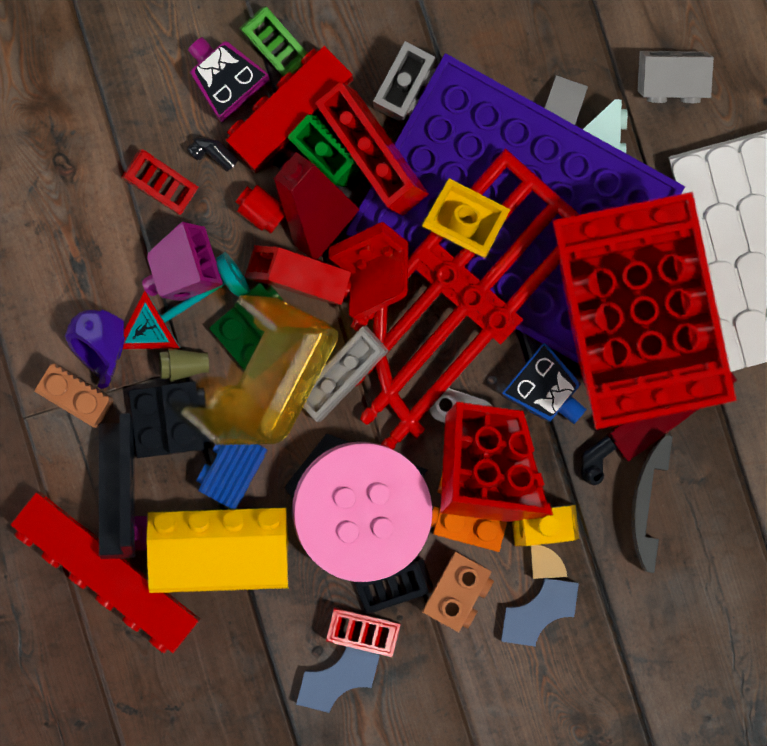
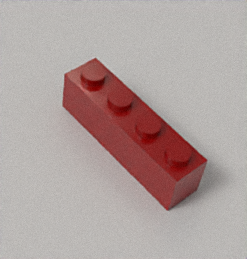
[226,45,353,174]
[315,81,429,216]

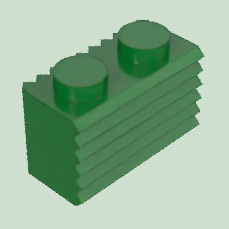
[288,115,361,187]

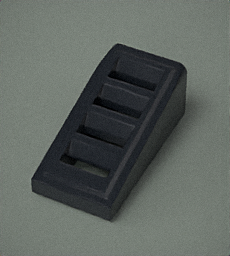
[355,558,434,615]

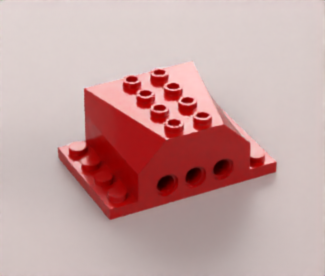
[553,192,737,429]

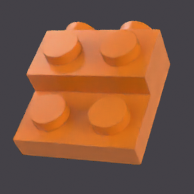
[431,476,507,552]

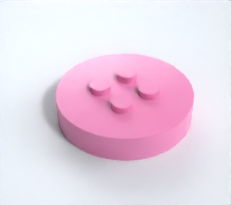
[292,442,432,582]

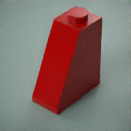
[245,245,352,305]

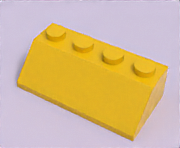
[147,508,288,593]

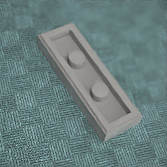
[294,326,389,422]

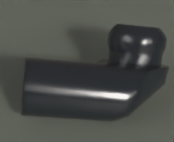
[187,136,238,172]
[581,435,617,485]

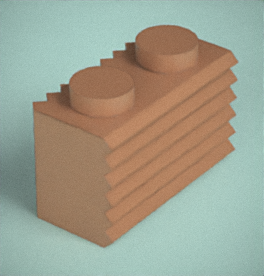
[34,364,113,428]

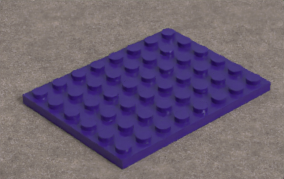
[346,53,685,364]

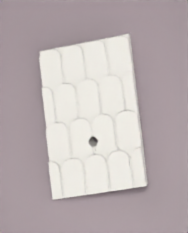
[668,130,767,372]

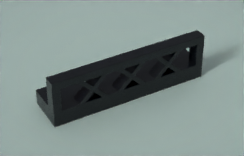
[99,413,135,559]

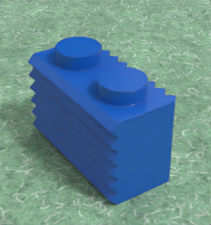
[196,430,268,510]

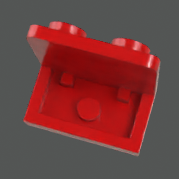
[329,221,408,320]

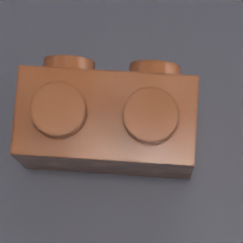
[422,551,494,632]

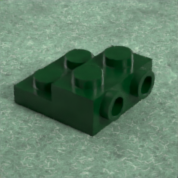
[209,283,305,381]

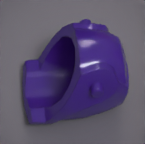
[65,310,125,389]

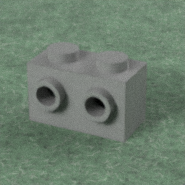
[373,41,436,124]
[637,51,714,103]

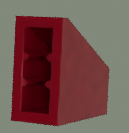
[274,152,360,260]

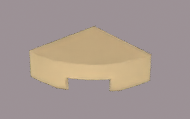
[530,545,567,579]

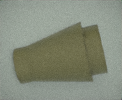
[159,348,209,382]

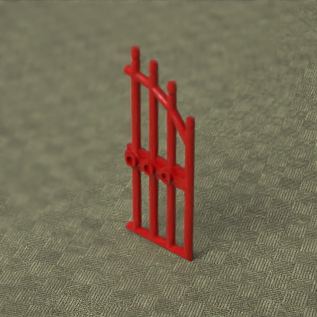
[350,148,580,450]

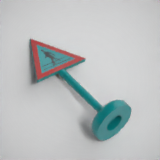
[123,252,250,349]

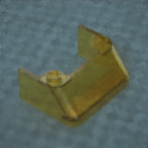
[182,296,338,445]

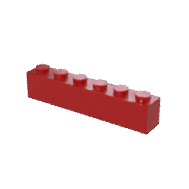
[11,492,201,654]

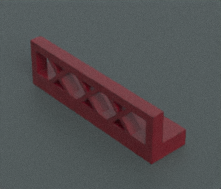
[607,372,737,462]

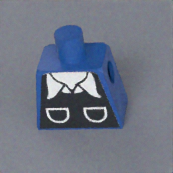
[501,343,587,424]

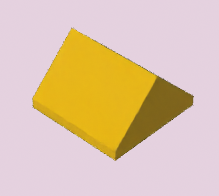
[422,178,511,258]

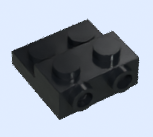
[129,381,211,459]

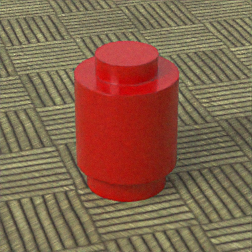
[235,185,285,234]

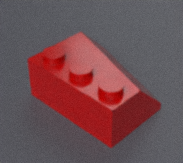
[441,402,553,522]

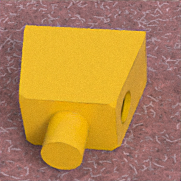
[512,504,580,546]

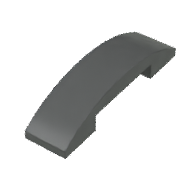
[631,435,673,573]

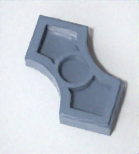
[501,578,579,646]
[296,647,380,713]

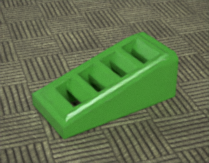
[239,6,307,77]

